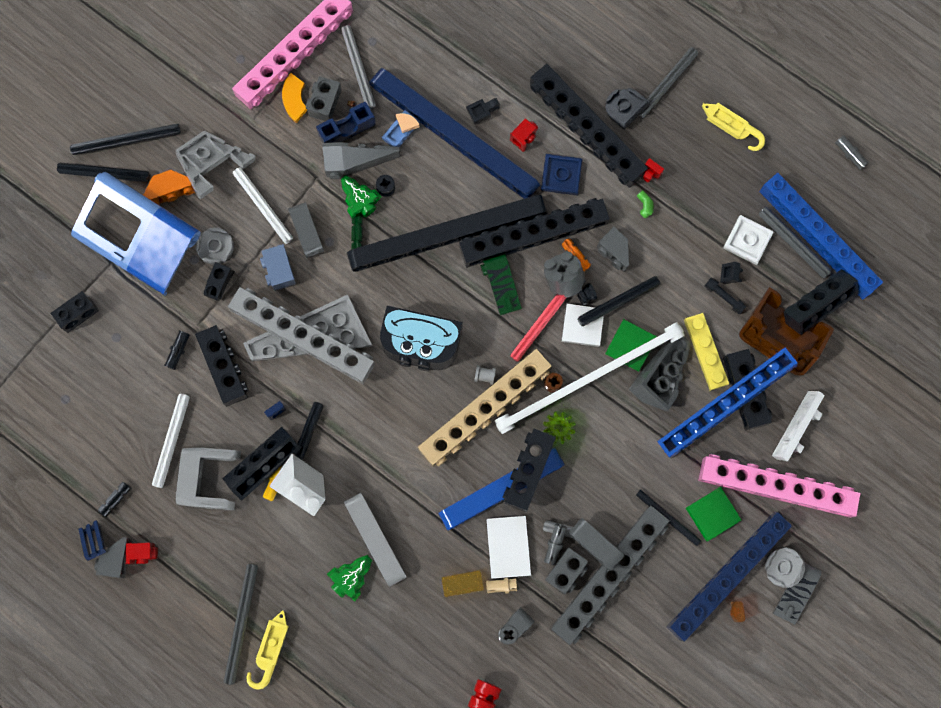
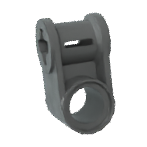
[498,607,535,644]

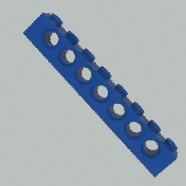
[759,173,883,300]
[657,347,798,459]

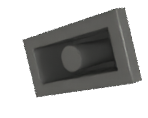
[94,537,132,578]

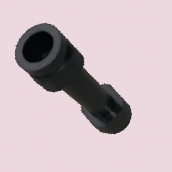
[704,277,747,315]

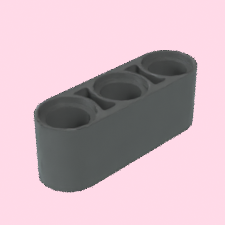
[288,202,324,258]
[568,518,624,571]

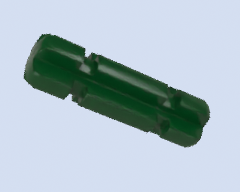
[351,216,363,250]

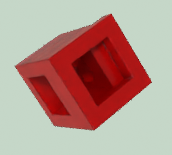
[510,118,538,152]
[126,543,158,565]

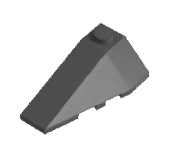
[323,142,400,179]
[629,336,691,411]

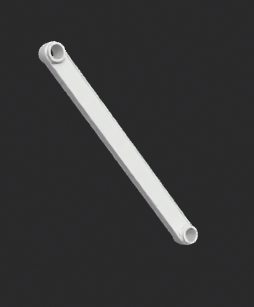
[495,322,685,434]

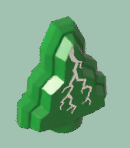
[341,176,382,218]
[327,555,372,602]

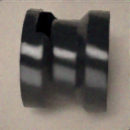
[376,175,395,197]
[576,283,597,306]

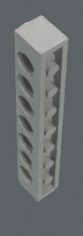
[228,287,375,385]

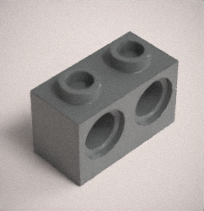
[306,76,342,121]
[544,548,588,594]

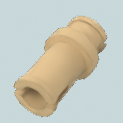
[486,577,517,594]

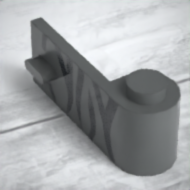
[773,563,821,625]

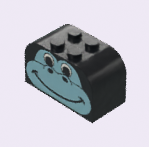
[380,306,463,371]

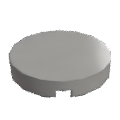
[196,228,234,265]
[765,547,805,588]

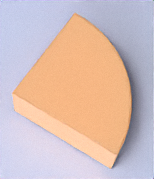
[396,113,419,133]

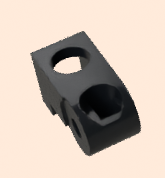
[204,262,235,301]

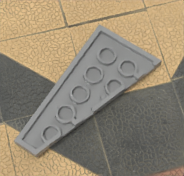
[243,295,372,361]

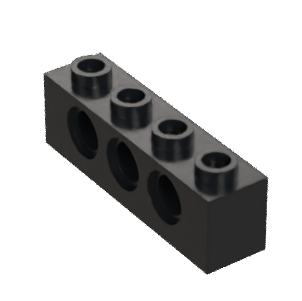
[784,269,859,335]
[195,325,249,407]
[723,349,773,431]
[222,427,301,501]
[502,428,556,512]

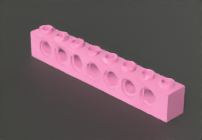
[232,0,353,110]
[698,454,860,518]

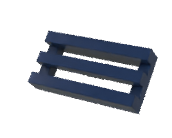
[78,520,106,561]

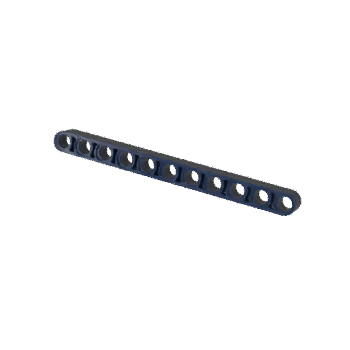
[369,68,540,199]

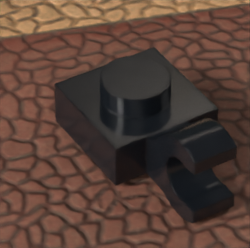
[466,98,500,125]

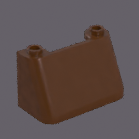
[739,287,834,376]

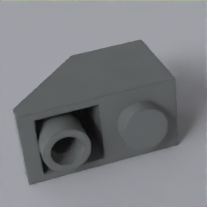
[597,227,629,272]

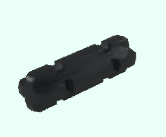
[98,482,131,517]

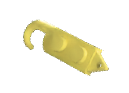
[702,103,765,151]
[246,611,289,690]

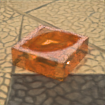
[730,601,745,622]

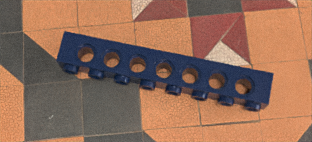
[666,512,792,642]

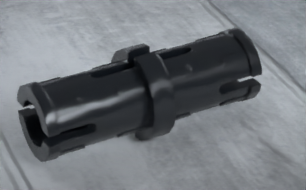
[164,330,190,370]

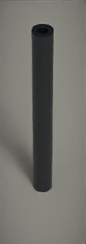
[636,489,701,546]

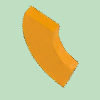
[282,73,307,123]

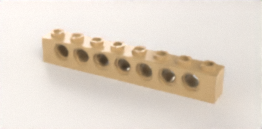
[418,349,552,467]

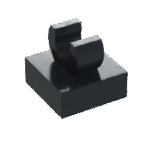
[720,262,743,284]

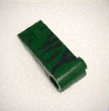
[480,254,522,315]

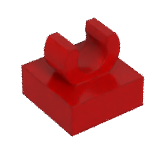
[642,158,664,183]

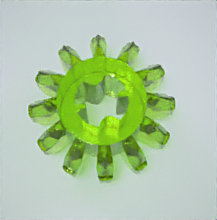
[543,411,576,444]

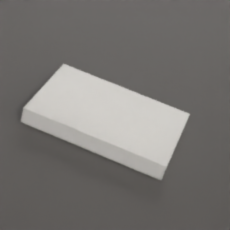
[486,516,531,579]

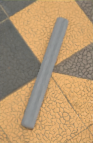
[341,25,376,109]

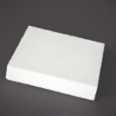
[723,215,773,265]
[561,304,604,347]

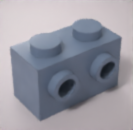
[260,244,296,291]

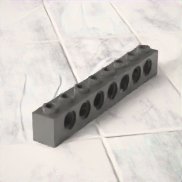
[550,506,669,645]

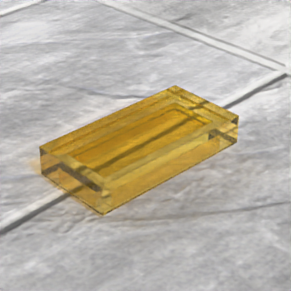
[441,571,484,597]

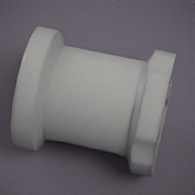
[474,365,496,385]

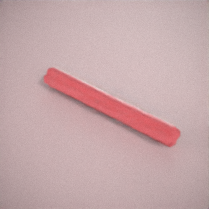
[511,294,567,362]

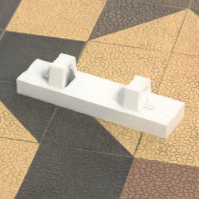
[772,391,825,461]

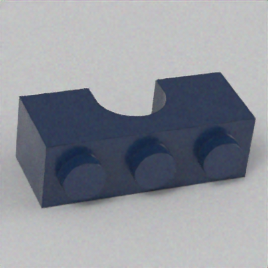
[316,101,376,143]

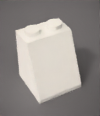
[270,454,325,516]

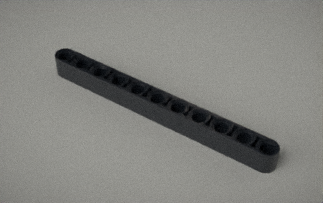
[347,195,548,272]

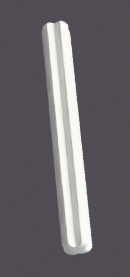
[233,167,293,244]
[152,394,190,488]

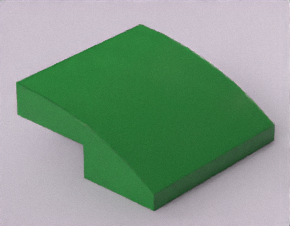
[605,319,657,372]
[686,486,741,542]

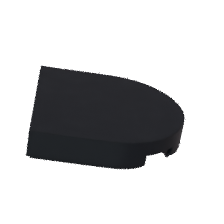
[606,88,650,130]

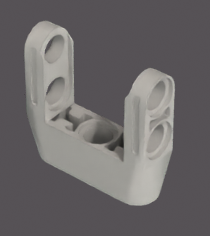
[176,448,241,510]

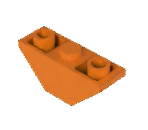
[143,170,195,205]

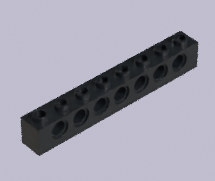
[530,63,648,188]
[459,198,610,268]

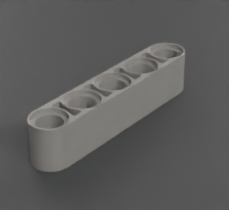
[344,493,407,587]

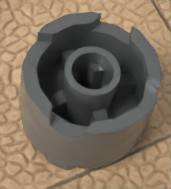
[544,251,586,297]

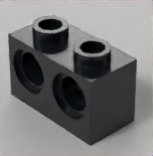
[50,291,99,333]

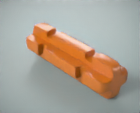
[562,238,591,271]

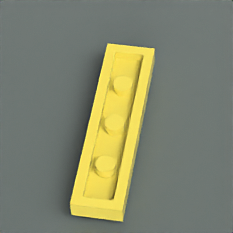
[684,313,729,391]

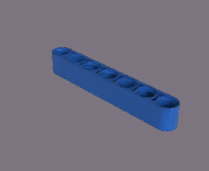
[438,448,565,531]

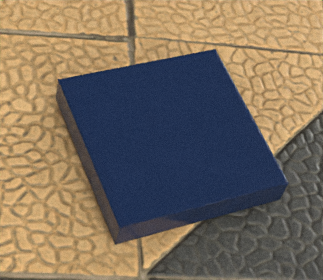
[541,154,582,196]

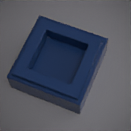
[264,401,286,420]

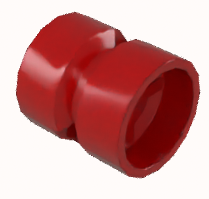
[468,679,502,708]

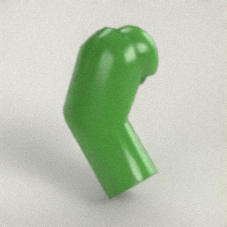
[637,190,654,218]

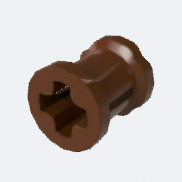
[544,373,563,393]

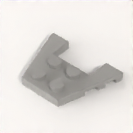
[176,131,256,200]

